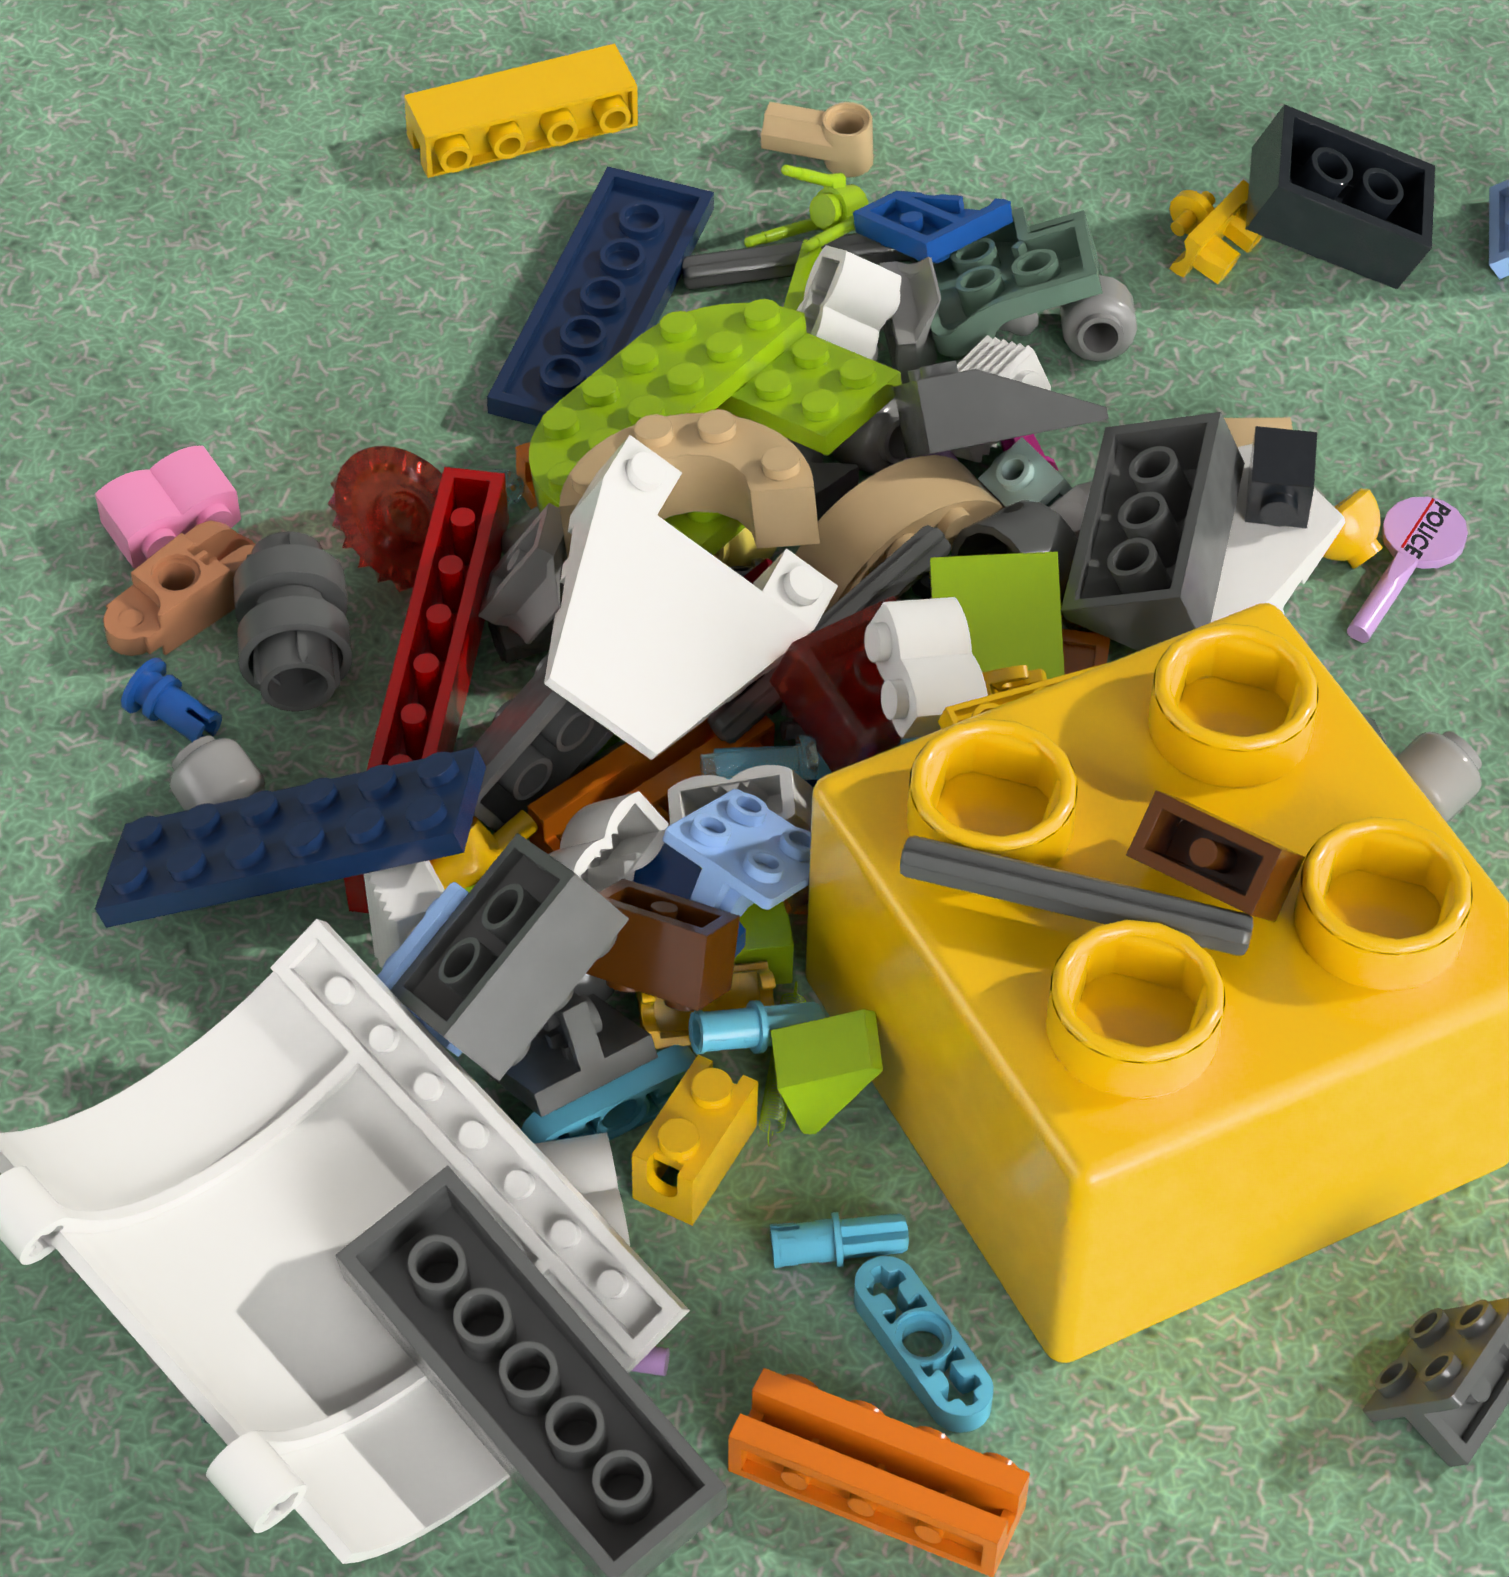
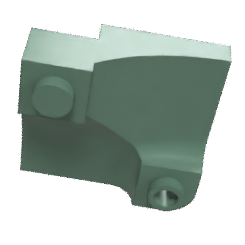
[916,207,1103,360]

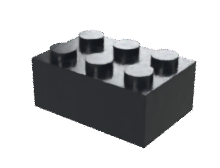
[1245,104,1435,289]

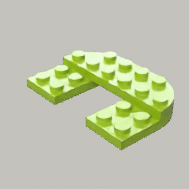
[529,299,902,555]

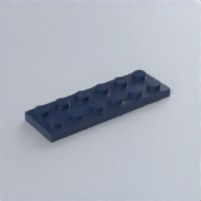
[487,166,714,426]
[95,747,486,928]

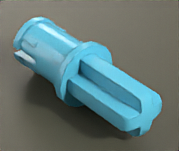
[689,1000,825,1054]
[770,1212,909,1268]

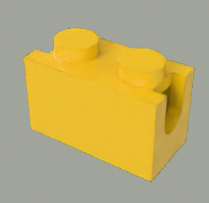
[632,1054,758,1226]

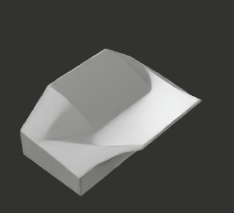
[880,257,941,384]
[478,503,567,644]

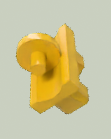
[1169,179,1263,285]

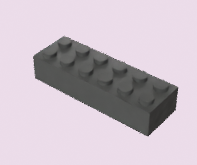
[335,1165,728,1577]

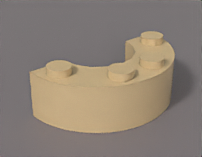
[559,410,820,559]
[795,455,1005,614]

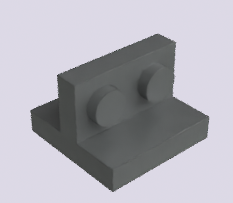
[482,992,658,1117]

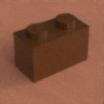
[1126,790,1305,922]
[586,879,740,1012]

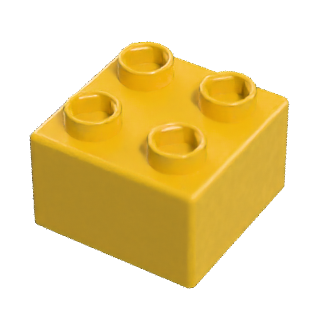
[805,603,1509,1363]

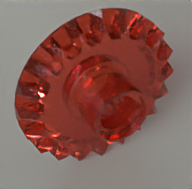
[328,446,442,592]

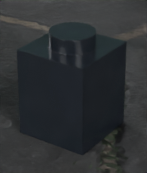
[1245,426,1317,528]

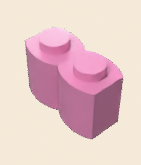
[95,446,241,568]

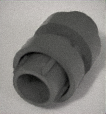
[233,531,352,712]

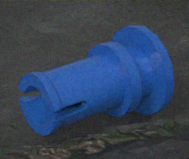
[121,658,222,743]

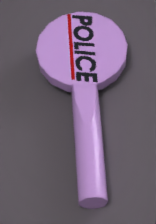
[1347,497,1468,643]

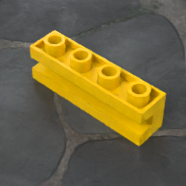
[404,43,638,178]

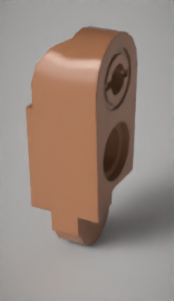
[103,520,256,656]

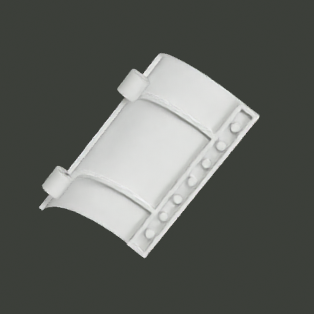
[0,919,690,1564]

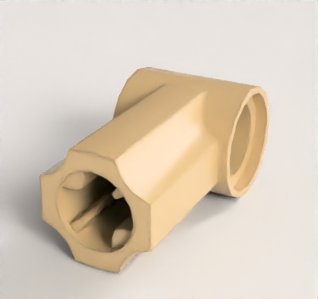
[761,102,874,177]

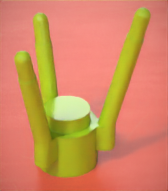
[744,164,868,253]

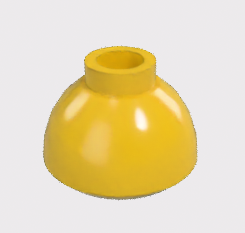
[1323,488,1383,569]

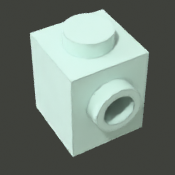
[978,437,1072,507]

